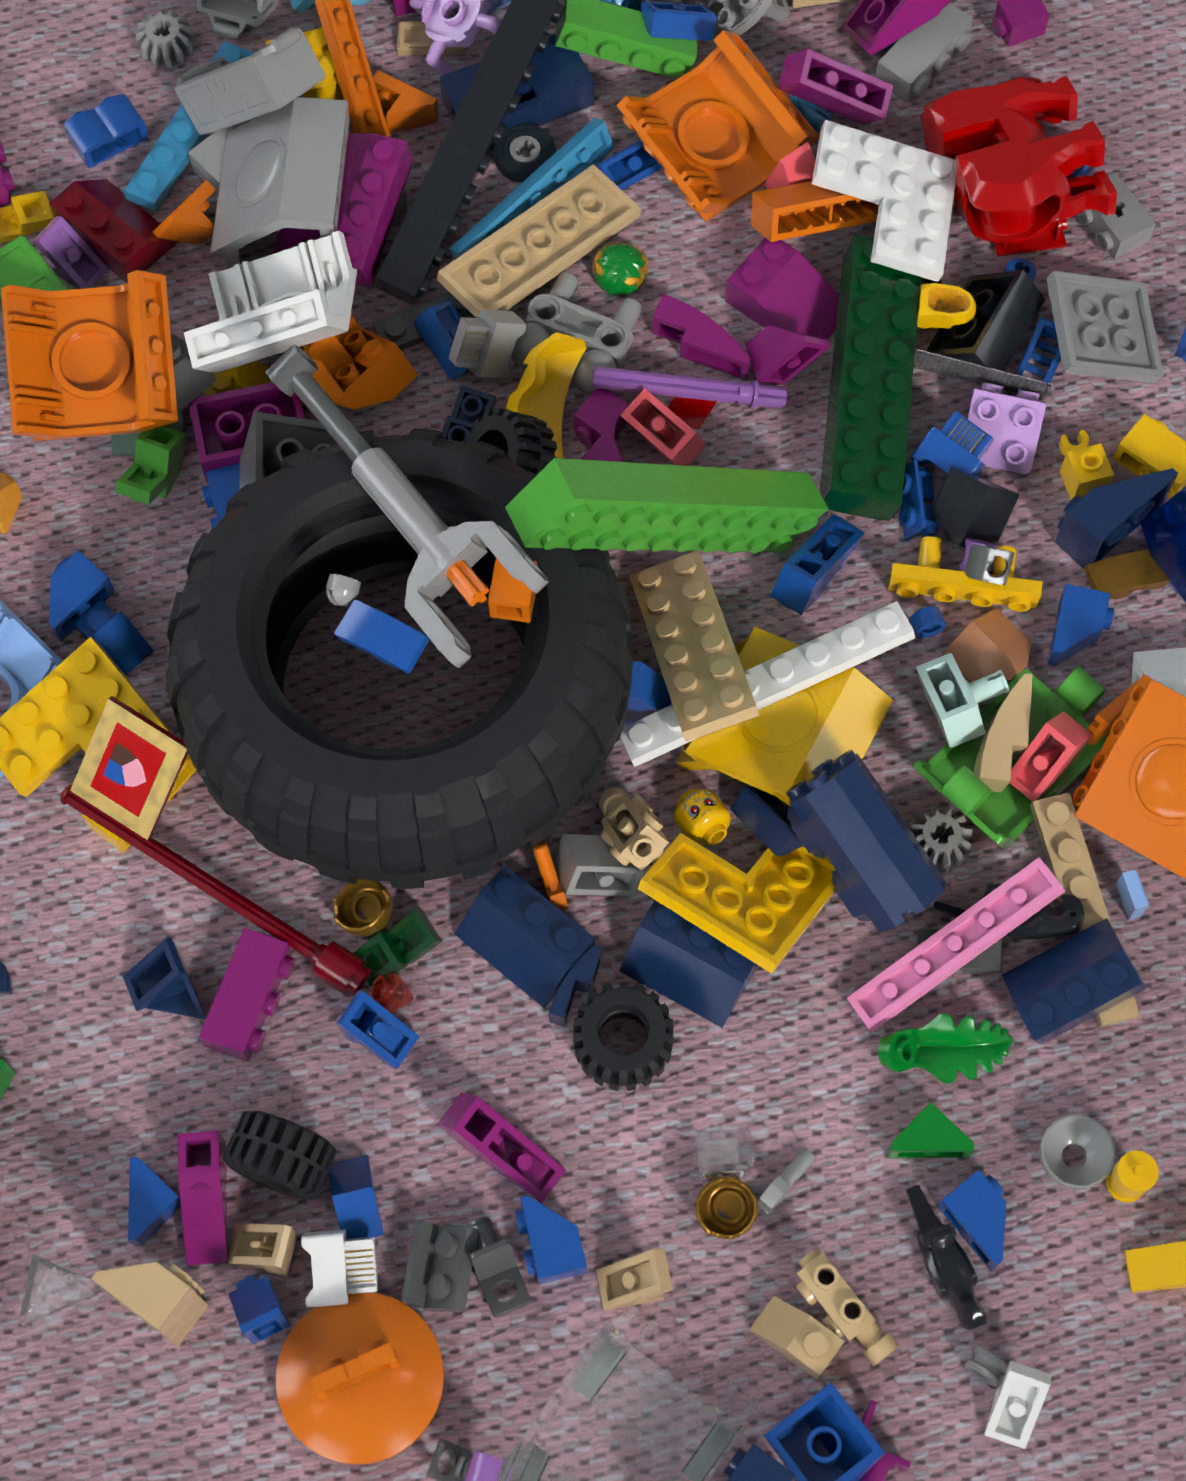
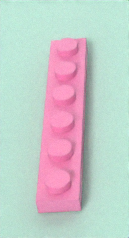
[846,857,1065,1033]

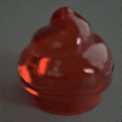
[371,973,414,1014]

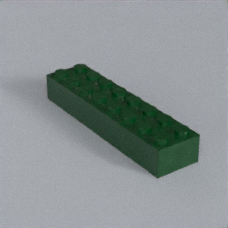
[820,234,921,521]

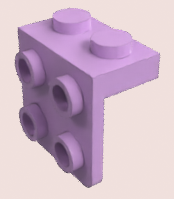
[968,382,1047,474]

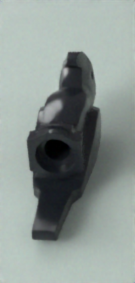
[933,883,1085,940]
[906,1185,988,1330]

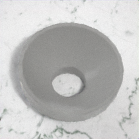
[1040,1115,1116,1190]

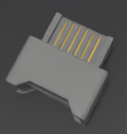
[448,309,526,379]

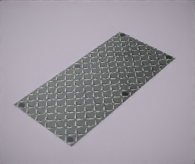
[914,349,1053,400]

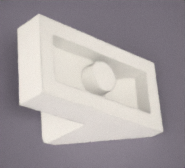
[984,1360,1052,1449]

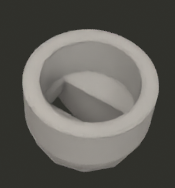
[326,574,361,606]

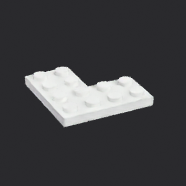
[812,120,956,282]

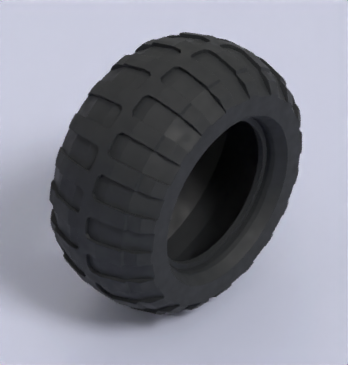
[166,429,633,889]

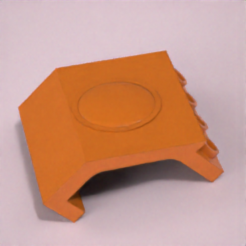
[617,30,819,222]
[1,270,178,441]
[1072,674,1186,879]

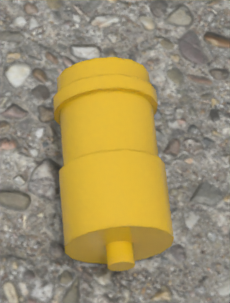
[1106,1150,1159,1203]

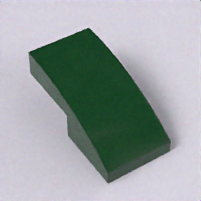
[353,909,442,987]

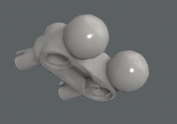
[511,272,642,395]

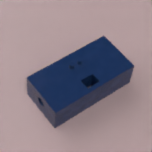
[440,33,594,143]

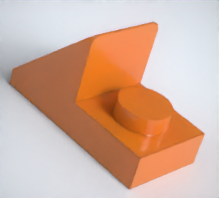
[373,70,439,133]
[152,179,216,245]

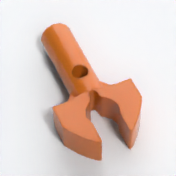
[533,842,568,911]

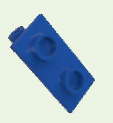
[899,460,940,541]

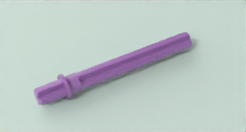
[592,367,787,409]

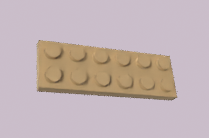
[437,164,641,318]
[629,551,760,742]

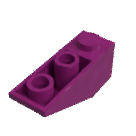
[177,1131,228,1266]

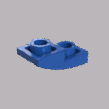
[334,599,430,674]

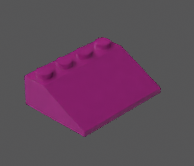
[271,133,414,287]

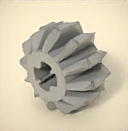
[135,9,195,69]
[909,805,973,873]

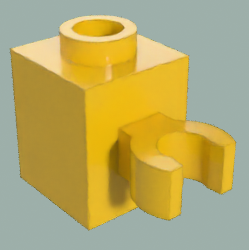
[1059,430,1114,500]

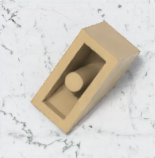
[749,1296,845,1381]

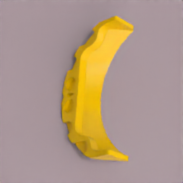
[506,332,587,459]

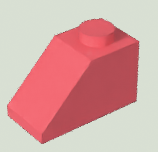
[1009,711,1094,801]

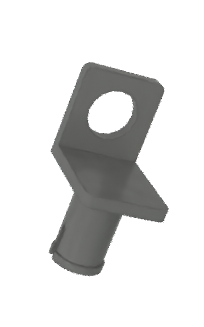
[468,1217,531,1318]

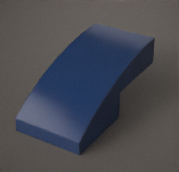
[549,945,602,1027]

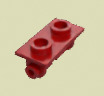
[994,219,1067,257]

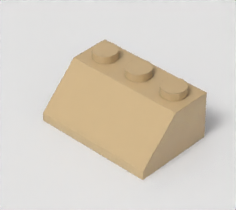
[91,1262,209,1346]

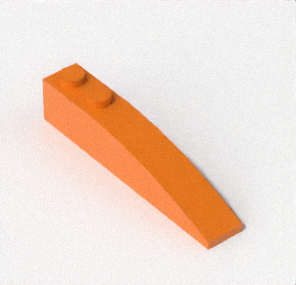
[751,181,956,242]

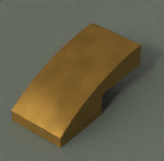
[1083,548,1172,600]

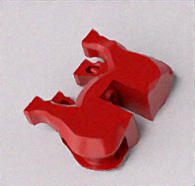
[920,75,1117,243]

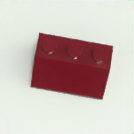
[49,179,178,283]

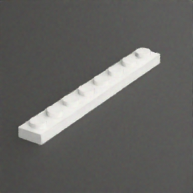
[620,601,915,767]

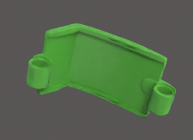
[912,664,1106,850]

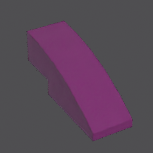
[652,294,751,381]

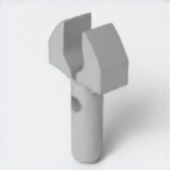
[757,1149,815,1215]

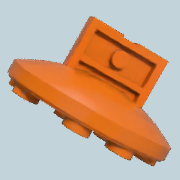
[276,1292,444,1465]

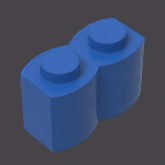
[64,94,149,168]

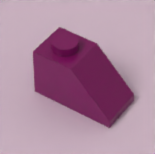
[992,0,1050,47]
[745,325,831,385]

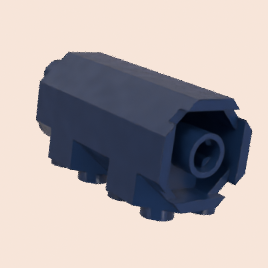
[786,749,947,932]

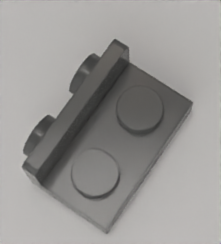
[401,1221,479,1312]

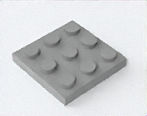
[1046,271,1164,383]

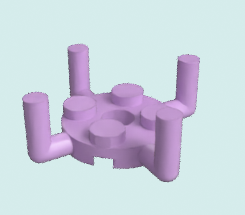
[409,0,501,76]

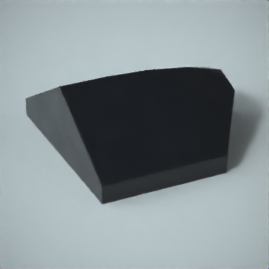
[931,466,1020,548]

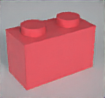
[620,388,707,466]

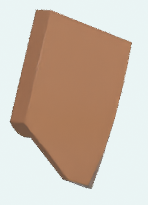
[942,609,1032,683]

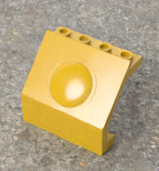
[676,627,893,806]

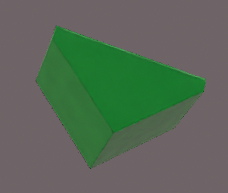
[888,1102,974,1158]

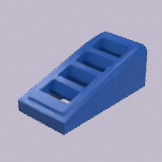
[1014,317,1061,384]

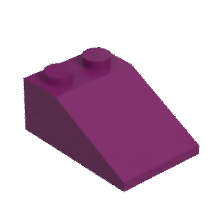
[840,0,951,55]
[725,238,839,340]

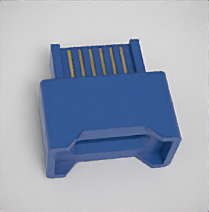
[911,411,994,477]

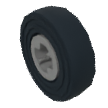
[494,123,556,183]

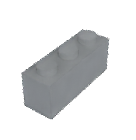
[875,3,973,103]

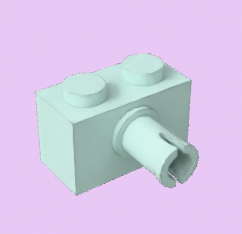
[916,653,1010,748]

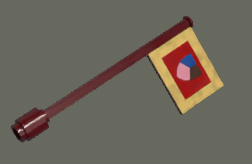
[60,696,371,996]

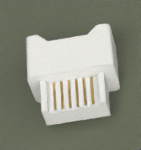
[301,1229,378,1308]

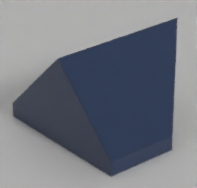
[123,938,206,1020]

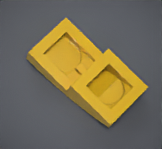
[0,191,54,244]

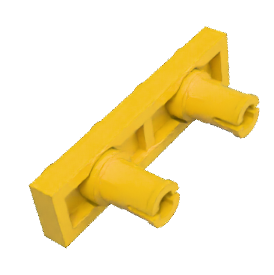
[888,536,1043,612]

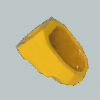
[917,283,976,329]

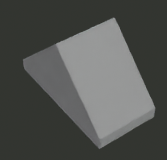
[188,126,234,195]

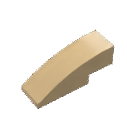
[973,673,1033,793]

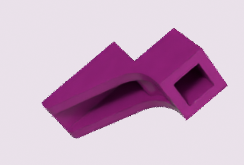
[573,388,629,462]

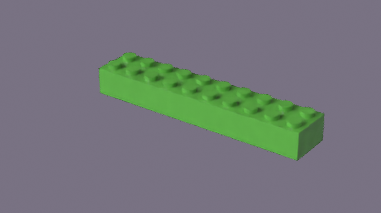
[505,458,828,554]

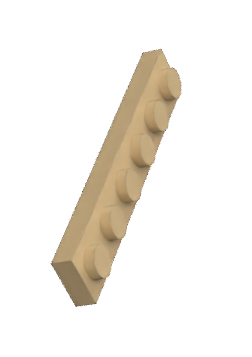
[1030,792,1140,1027]

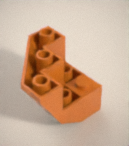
[284,315,418,410]

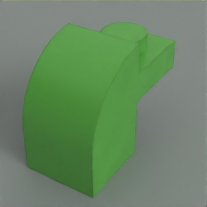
[116,426,186,505]

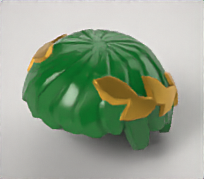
[592,242,648,296]

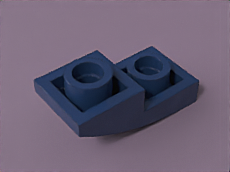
[442,386,497,444]

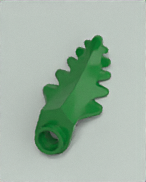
[878,1013,1013,1084]

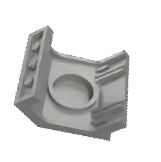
[210,97,350,269]

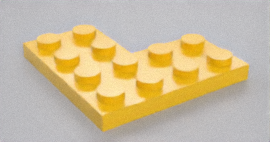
[0,637,174,797]
[637,833,836,974]

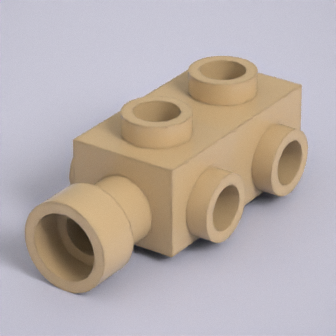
[599,787,669,871]
[796,1247,900,1367]

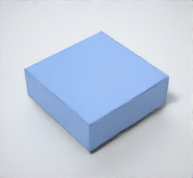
[1116,870,1149,920]

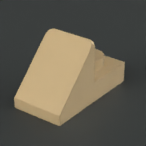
[596,1249,673,1311]

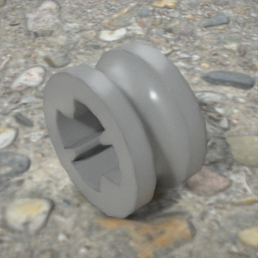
[965,1346,1008,1387]

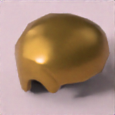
[333,878,393,937]
[695,1176,758,1239]

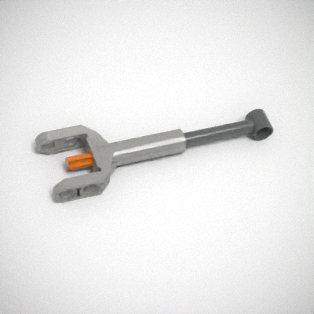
[266,344,549,668]

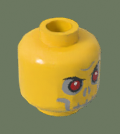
[673,788,731,846]

